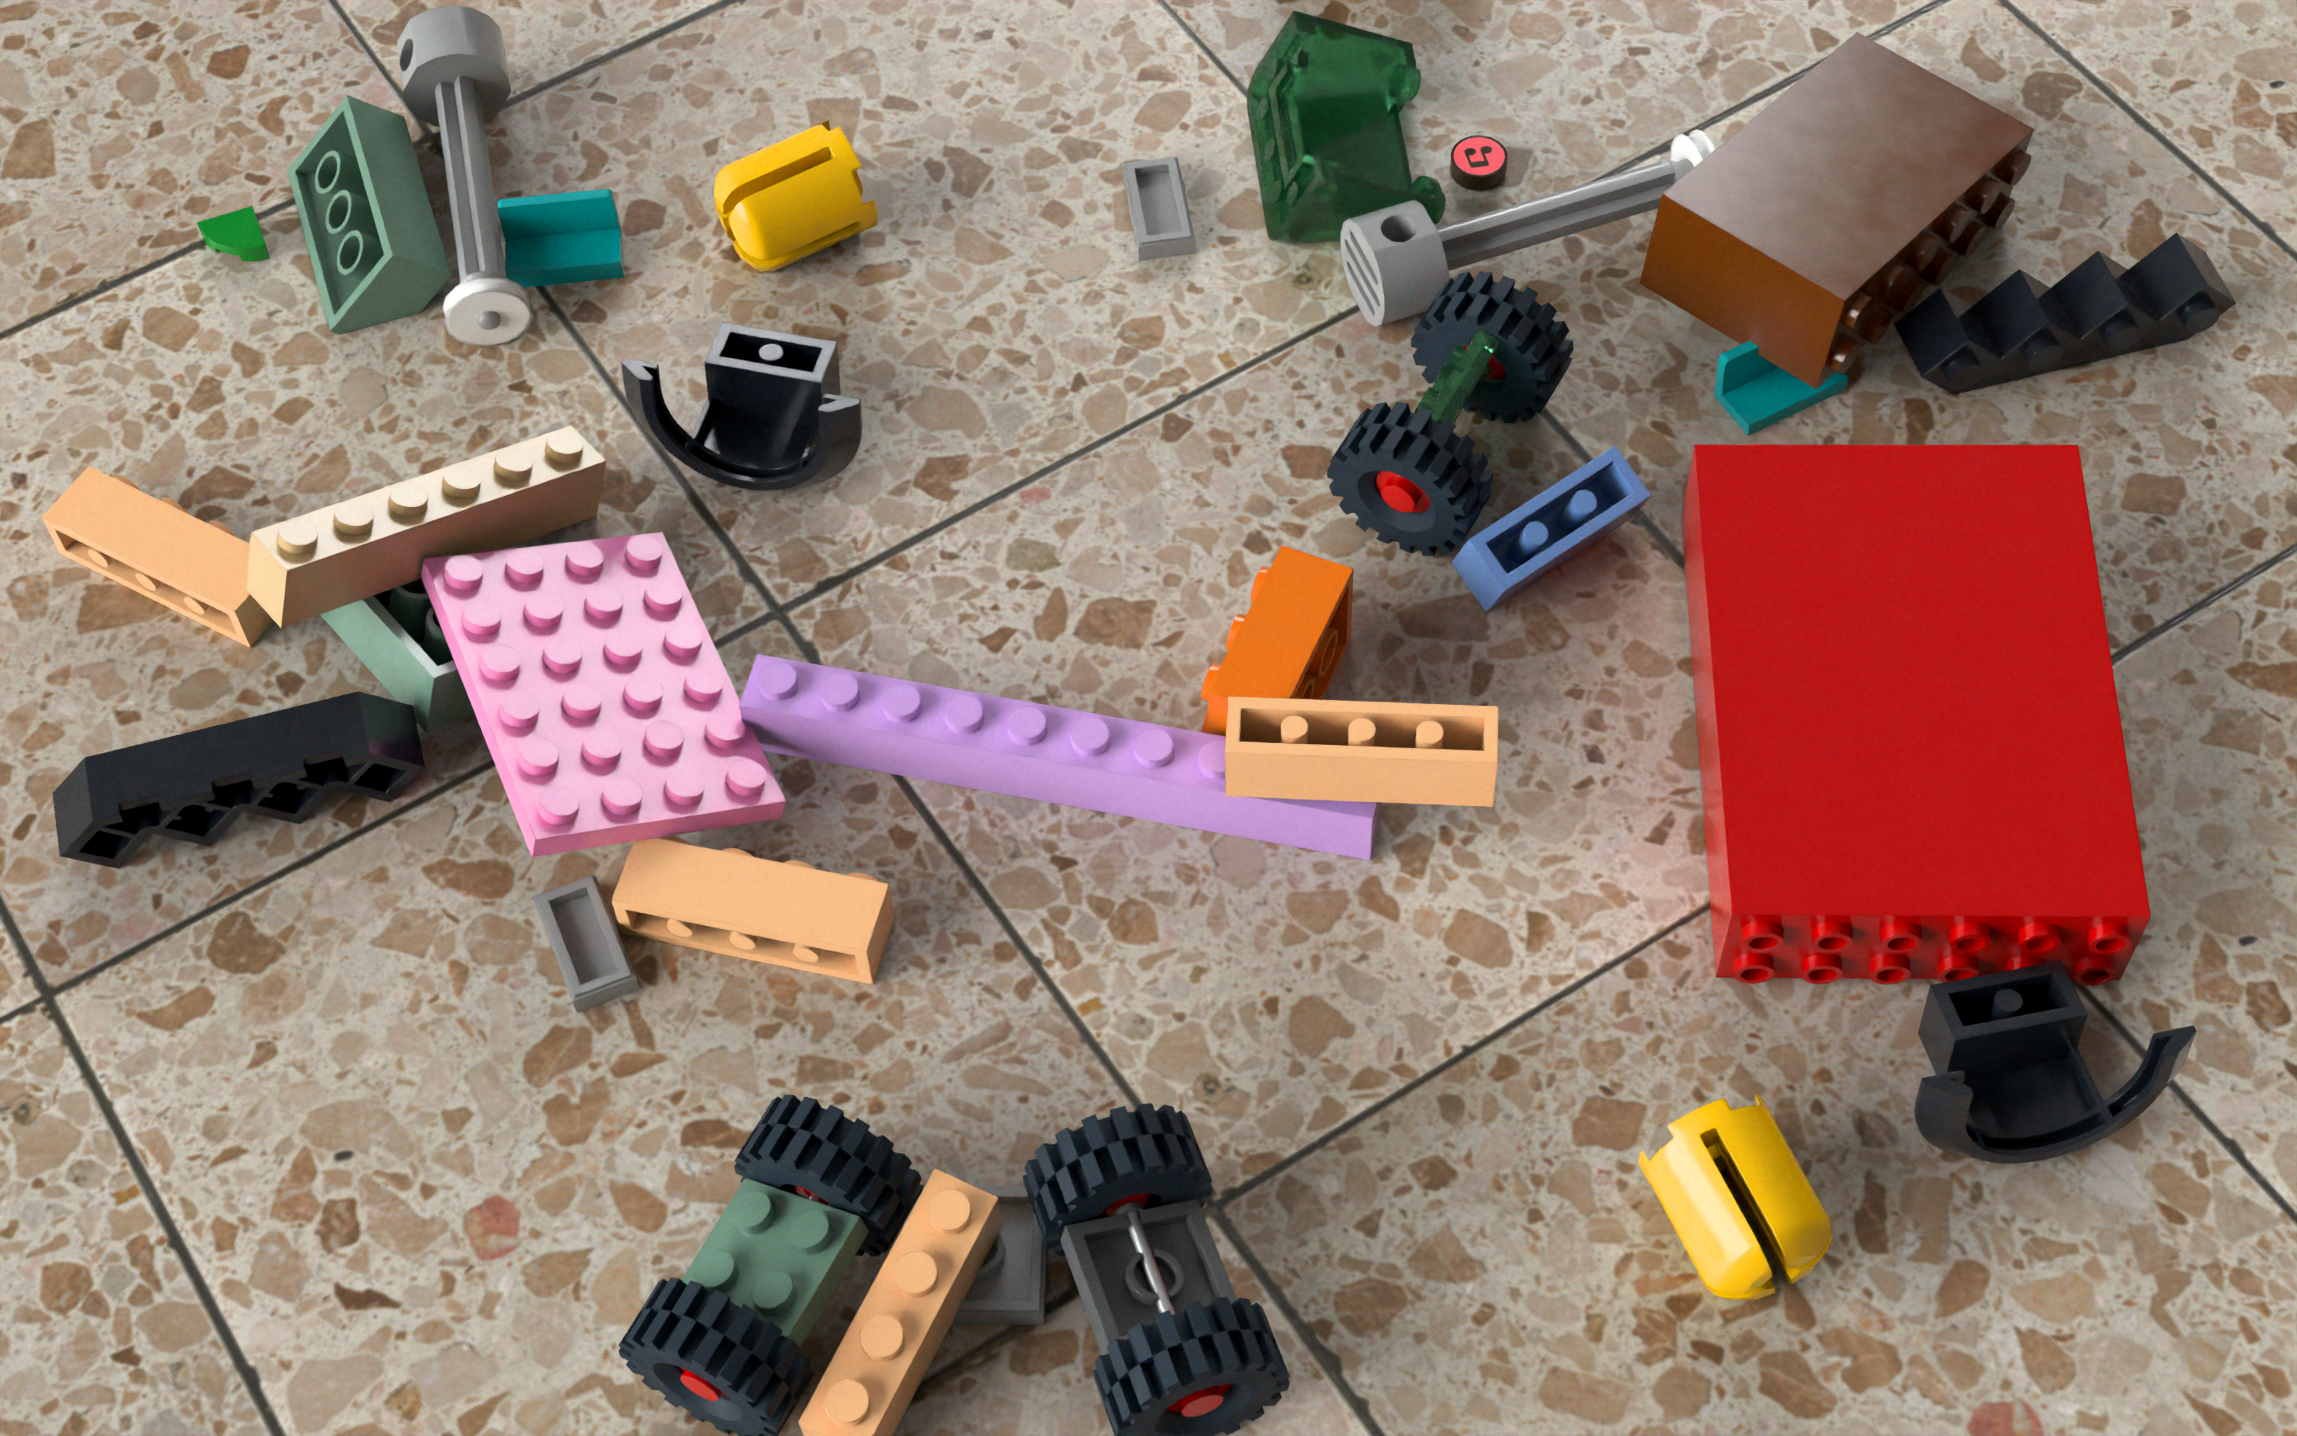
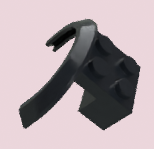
[621,322,862,491]
[1914,960,2197,1164]

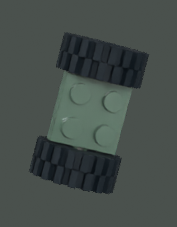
[619,1095,923,1436]

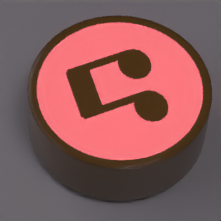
[1450,135,1508,191]

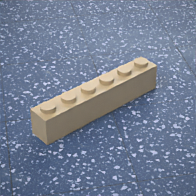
[246,425,606,628]

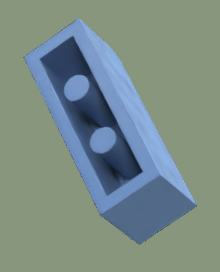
[1451,446,1652,613]

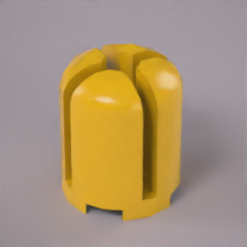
[714,120,878,271]
[1638,1094,1832,1300]

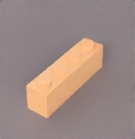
[42,466,274,648]
[1225,696,1498,807]
[611,836,895,984]
[798,1169,1003,1436]

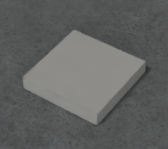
[909,1185,1048,1325]

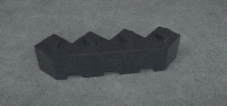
[1894,233,2236,395]
[52,691,425,869]

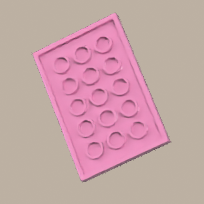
[421,532,786,857]

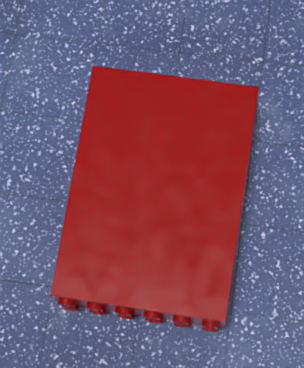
[1681,444,2151,986]

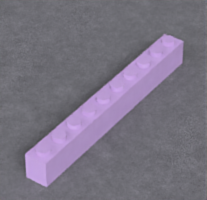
[739,654,1383,860]

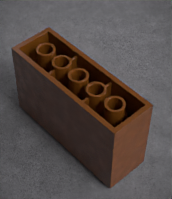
[1639,32,2034,389]

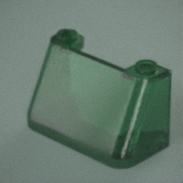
[1247,10,1446,246]

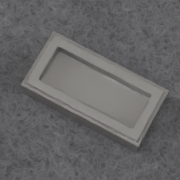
[1122,156,1195,261]
[533,874,640,1013]

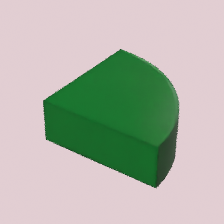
[197,206,270,262]

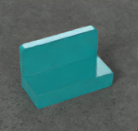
[498,189,624,287]
[1714,341,1848,436]

